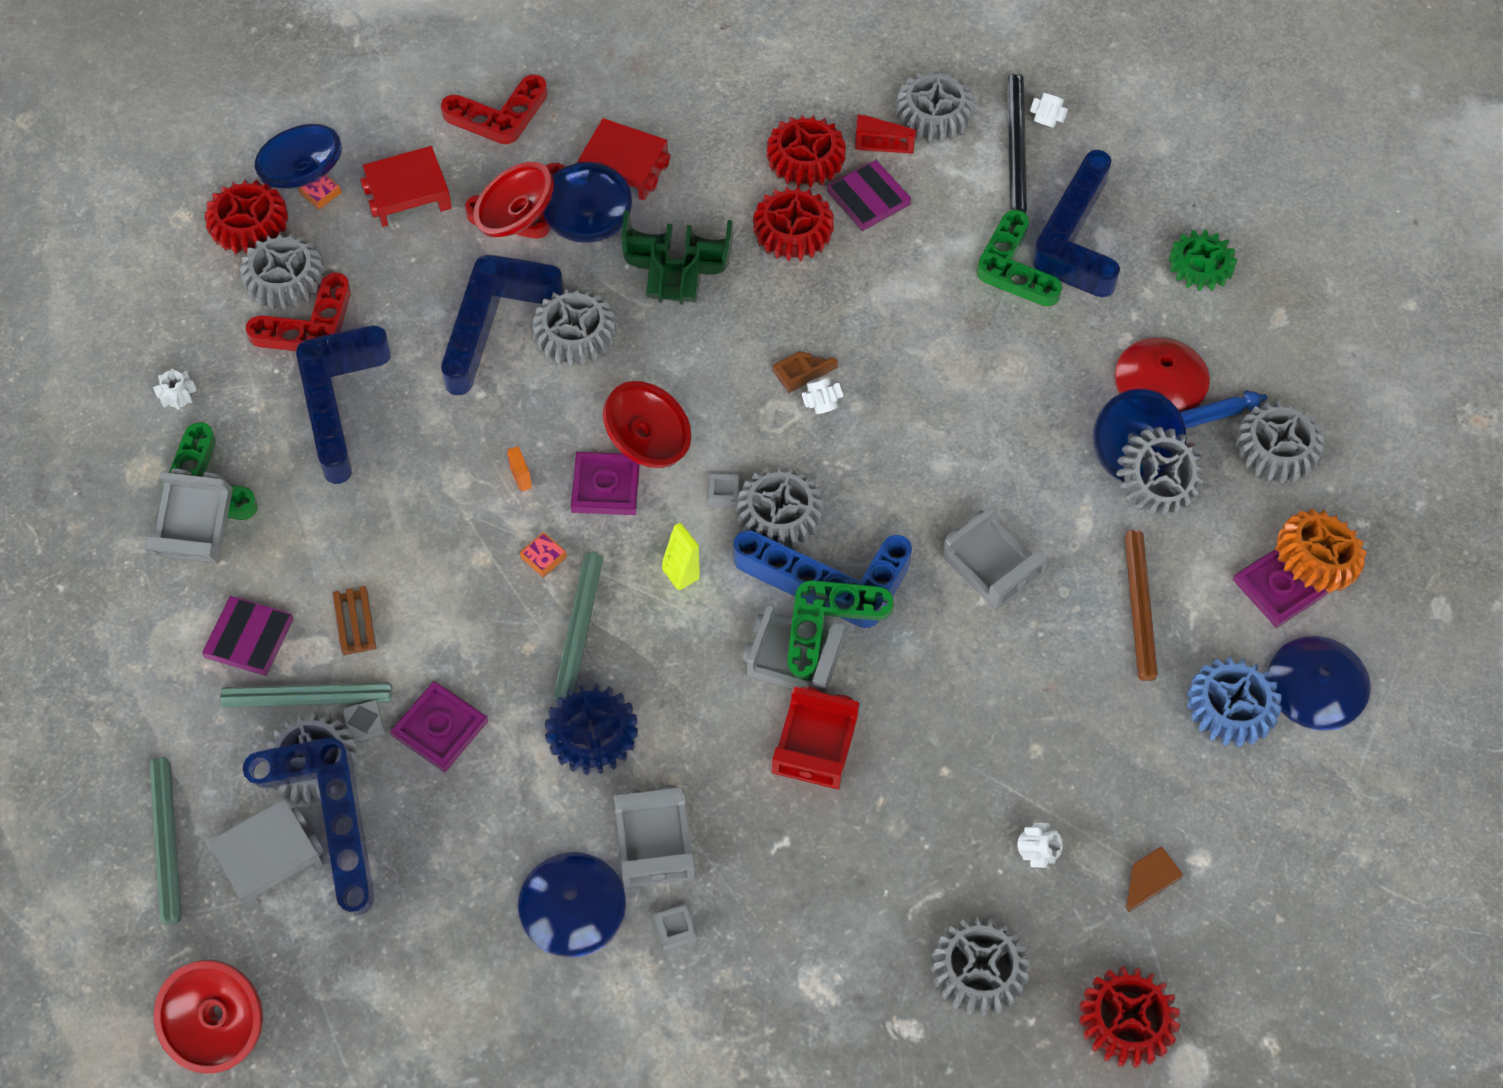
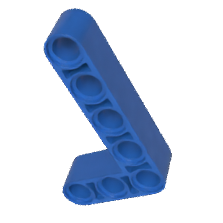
[733,530,912,628]

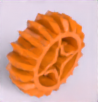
[1275,508,1367,594]

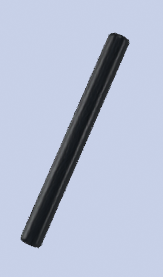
[1008,74,1027,214]

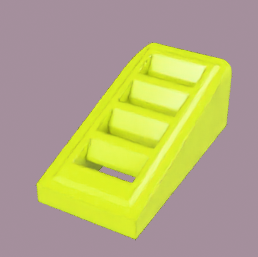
[662,522,700,590]

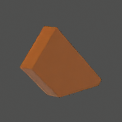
[772,351,838,393]
[1126,846,1183,912]

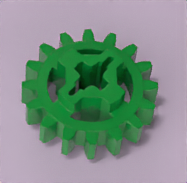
[1168,230,1237,291]

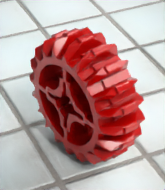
[766,114,846,189]
[204,179,289,255]
[753,185,834,262]
[1079,966,1180,1068]

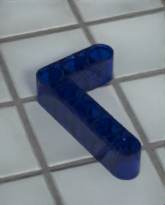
[1032,150,1120,298]
[441,255,564,395]
[296,325,391,484]
[242,738,374,915]

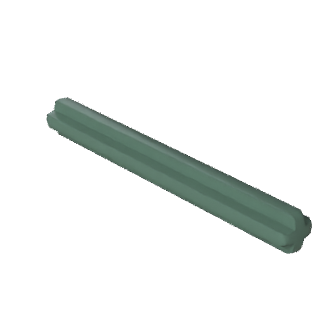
[553,551,603,704]
[220,682,392,707]
[150,757,181,925]

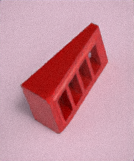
[855,114,916,154]

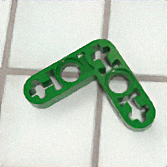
[977,210,1062,307]
[163,422,258,520]
[787,581,894,680]

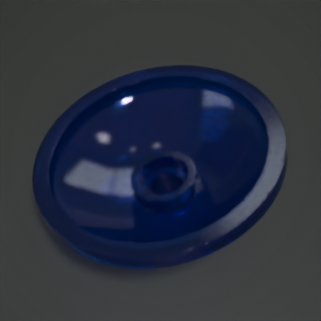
[254,124,342,189]
[543,162,632,243]
[1093,389,1187,482]
[1267,636,1371,731]
[518,852,626,957]

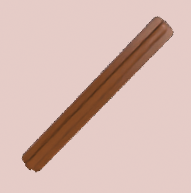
[1125,530,1158,681]

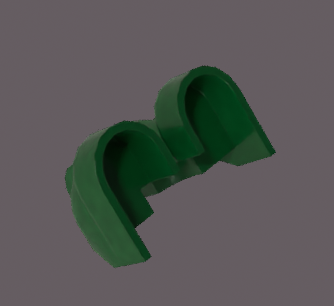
[621,211,733,305]

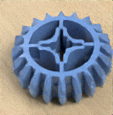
[1187,656,1281,748]

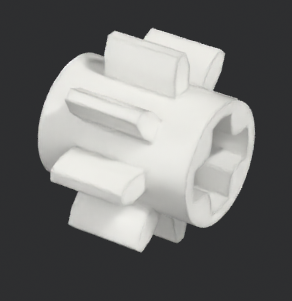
[1030,93,1068,128]
[153,369,197,410]
[801,376,844,414]
[1018,823,1062,868]

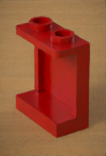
[577,118,671,201]
[360,146,452,227]
[772,686,860,790]

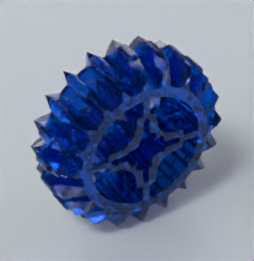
[545,683,638,775]

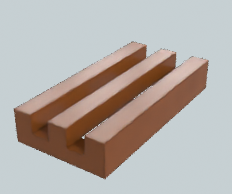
[333,586,377,655]

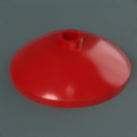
[473,162,554,237]
[1115,337,1210,418]
[603,381,691,468]
[153,960,263,1074]

